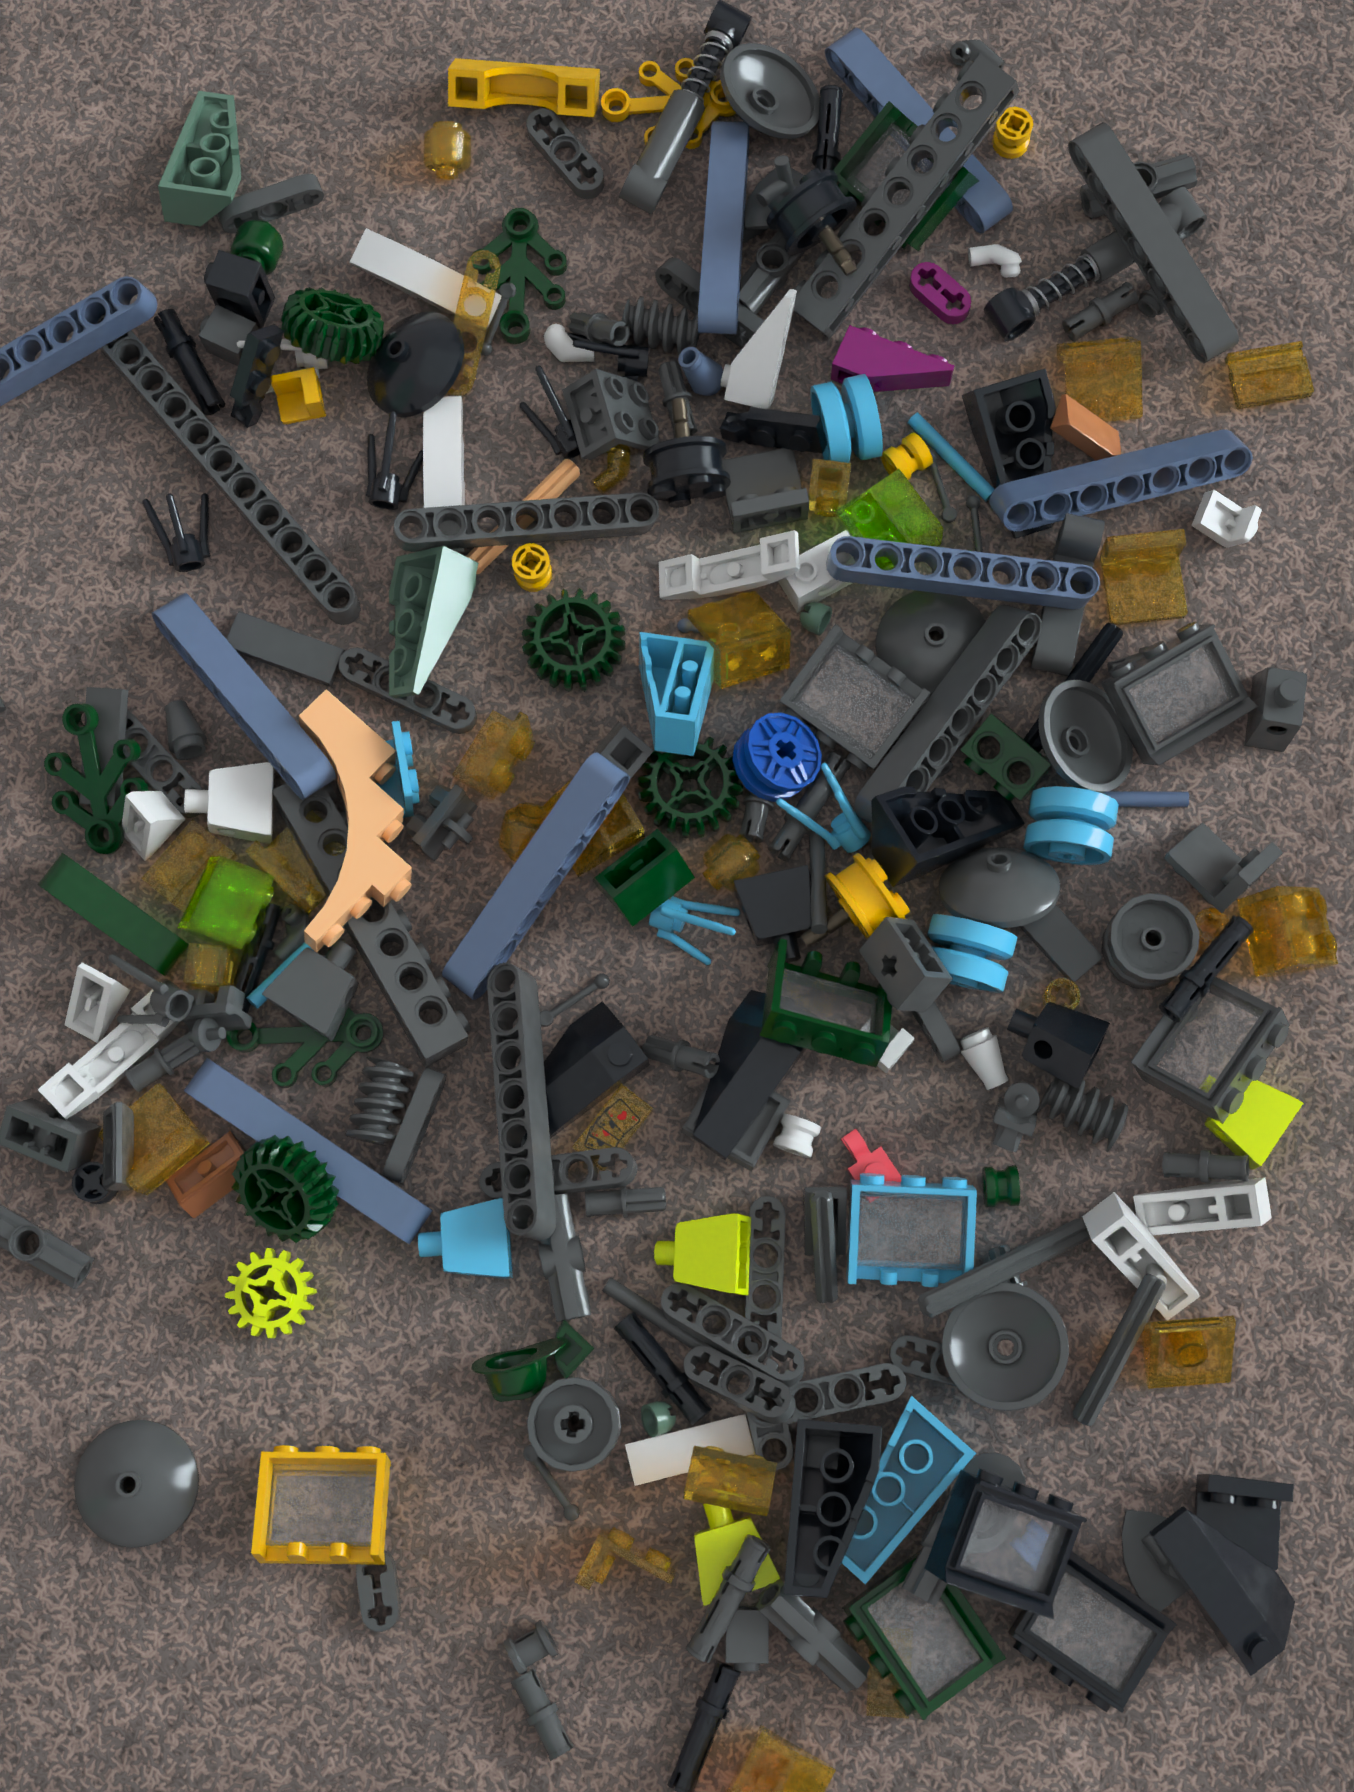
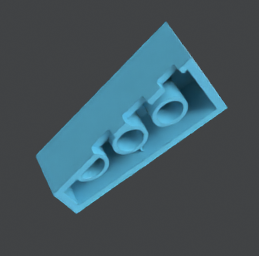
[842,1396,976,1585]

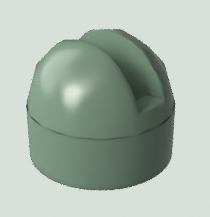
[800,602,832,636]
[641,1401,676,1437]

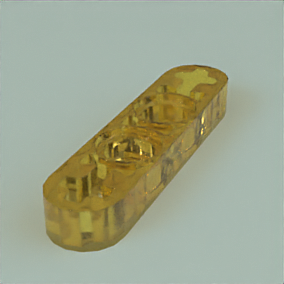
[447,250,501,397]

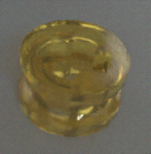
[1042,978,1081,1010]

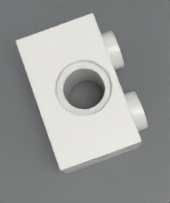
[778,530,855,613]

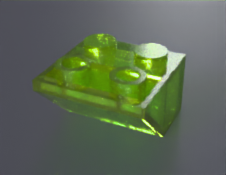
[836,469,944,570]
[177,856,275,950]

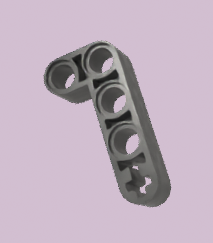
[1030,513,1105,676]
[747,1363,906,1470]

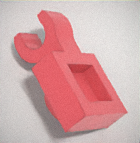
[841,1129,901,1203]

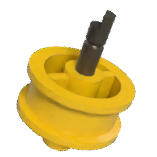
[800,853,910,947]

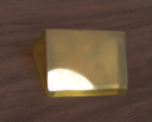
[1141,1316,1236,1389]

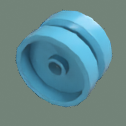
[810,374,883,468]
[1023,786,1119,865]
[927,914,1018,993]

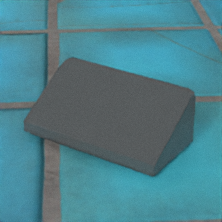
[103,1102,134,1191]

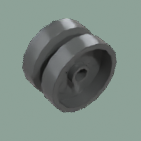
[1102,893,1199,990]
[527,1377,622,1472]

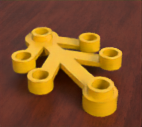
[601,58,736,149]

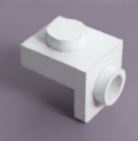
[1191,490,1262,548]

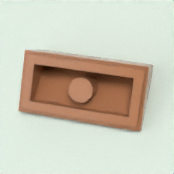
[1050,394,1121,460]
[165,1131,245,1218]

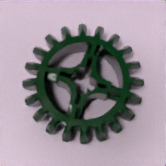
[281,287,384,364]
[522,588,626,692]
[638,737,743,838]
[231,1135,339,1243]

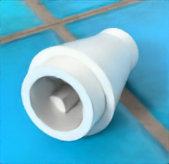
[959,1027,1008,1090]

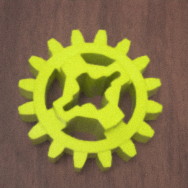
[225,1248,317,1339]

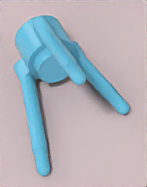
[776,763,871,853]
[649,896,741,965]

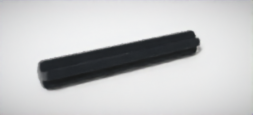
[1024,622,1123,752]

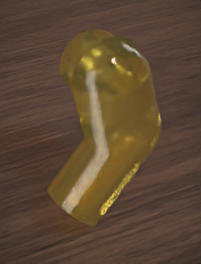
[592,444,631,495]

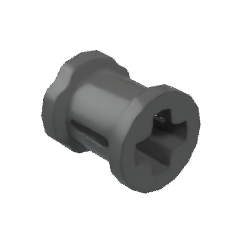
[504,1620,559,1675]

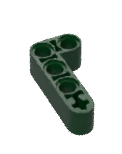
[37,853,189,976]

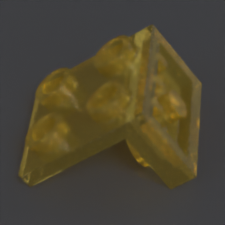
[1057,337,1143,422]
[1099,529,1188,625]
[688,591,791,689]
[452,710,535,800]
[245,810,346,915]
[98,1083,210,1196]
[683,1446,777,1516]
[574,1527,676,1590]

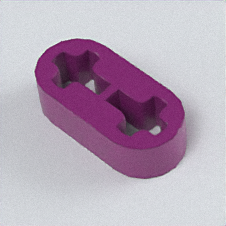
[909,262,971,325]

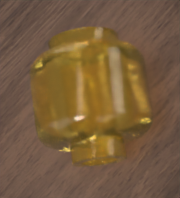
[423,121,471,180]
[498,802,548,862]
[702,833,761,892]

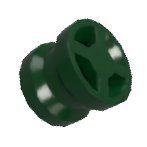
[982,1165,1020,1208]

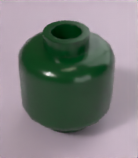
[230,220,284,275]

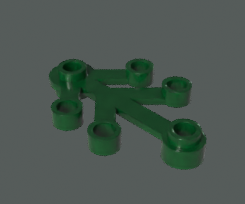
[471,208,567,344]
[44,703,148,854]
[226,1007,384,1088]

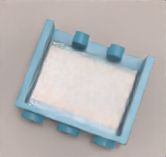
[846,1173,977,1287]

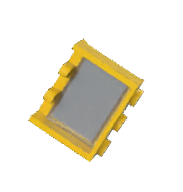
[251,1445,391,1565]

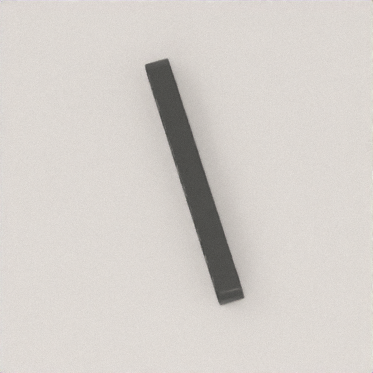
[98,313,361,625]

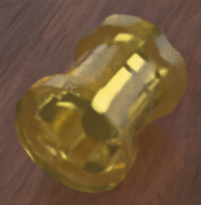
[1195,907,1229,950]

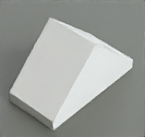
[122,791,185,861]
[64,962,131,1043]

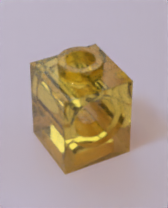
[183,943,238,992]

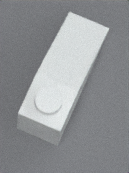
[721,289,797,409]
[1133,1177,1272,1235]
[1082,1192,1200,1321]

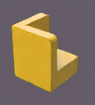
[270,367,326,425]

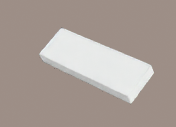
[625,1414,756,1486]

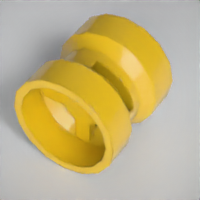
[992,107,1033,159]
[880,432,933,485]
[512,543,552,592]

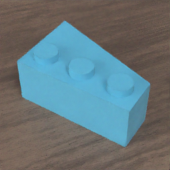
[639,632,716,756]

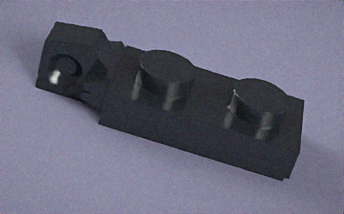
[230,324,284,428]
[719,407,827,454]

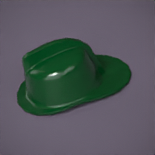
[471,1337,567,1402]

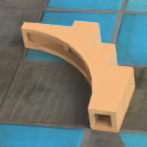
[299,689,412,953]

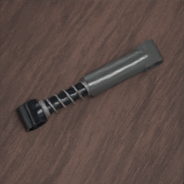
[619,0,752,215]
[984,187,1207,342]

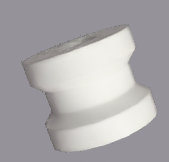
[773,1114,821,1158]

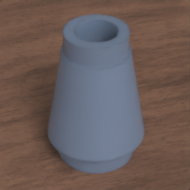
[678,347,723,396]

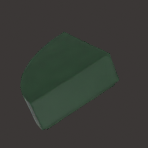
[554,1320,595,1379]

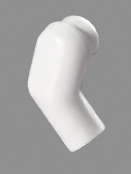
[968,244,1022,278]
[544,324,595,362]

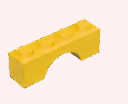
[448,58,600,117]

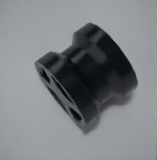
[72,1162,118,1204]

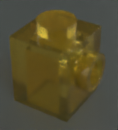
[808,459,852,517]

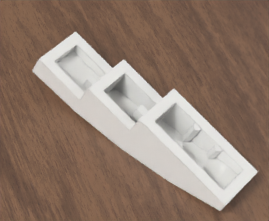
[349,228,502,331]
[423,396,465,552]

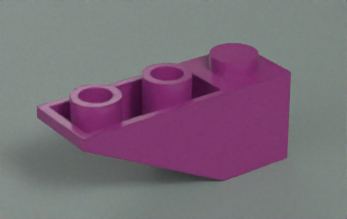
[830,325,955,392]

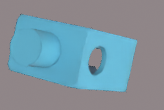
[418,1198,513,1279]

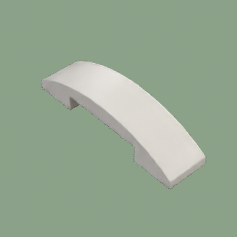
[658,530,800,600]
[38,982,181,1119]

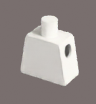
[184,762,274,844]

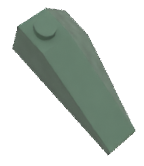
[158,91,241,227]
[389,546,479,698]

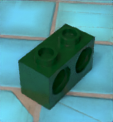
[960,714,1053,802]

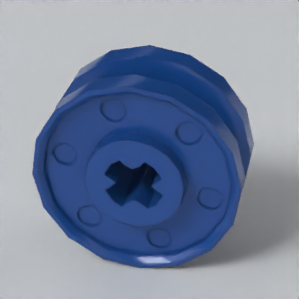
[733,712,822,802]

